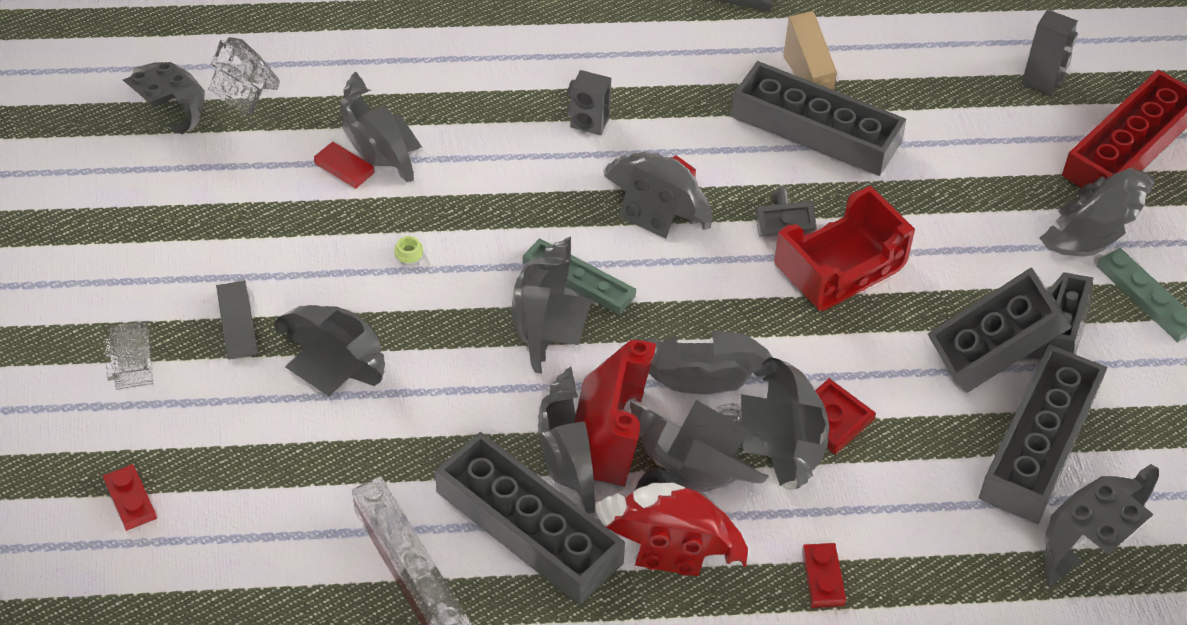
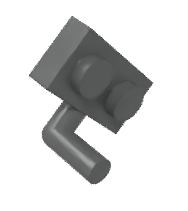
[755,186,817,237]

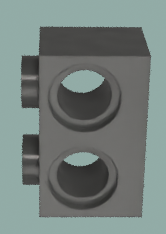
[567,70,612,135]

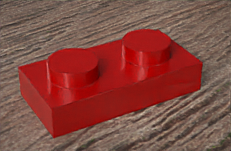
[102,464,157,531]
[802,543,846,608]

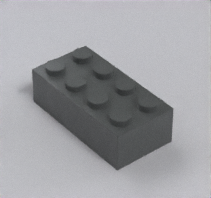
[927,267,1072,393]

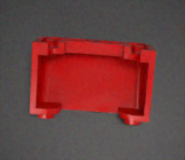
[574,340,656,487]

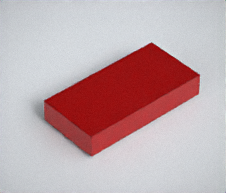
[314,141,375,189]

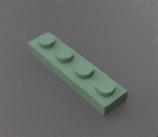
[523,238,636,315]
[1096,248,1187,343]

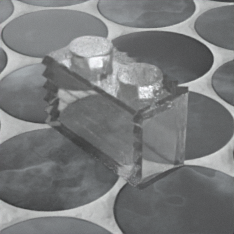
[104,321,154,390]

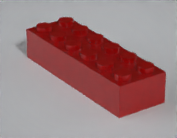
[1061,69,1187,188]

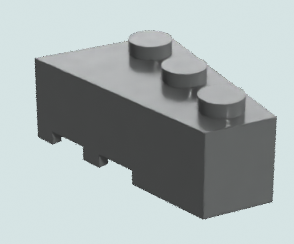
[1021,9,1079,96]
[1025,272,1094,360]

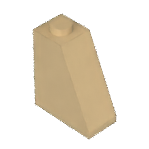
[783,11,837,90]

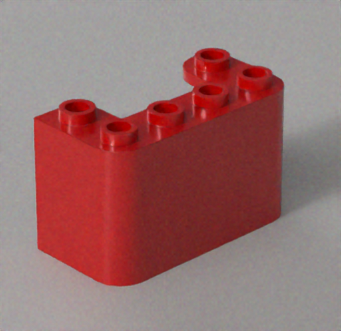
[774,185,915,311]

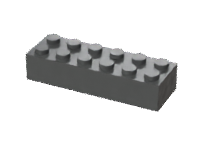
[731,61,907,176]
[978,344,1108,524]
[435,432,625,606]

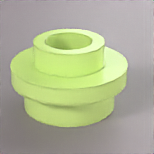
[394,236,424,263]

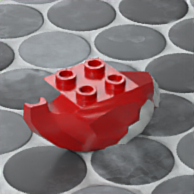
[595,483,748,577]

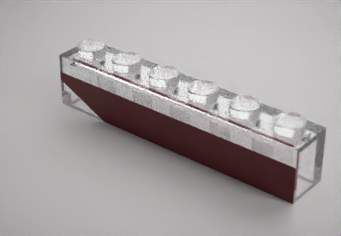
[352,476,472,625]

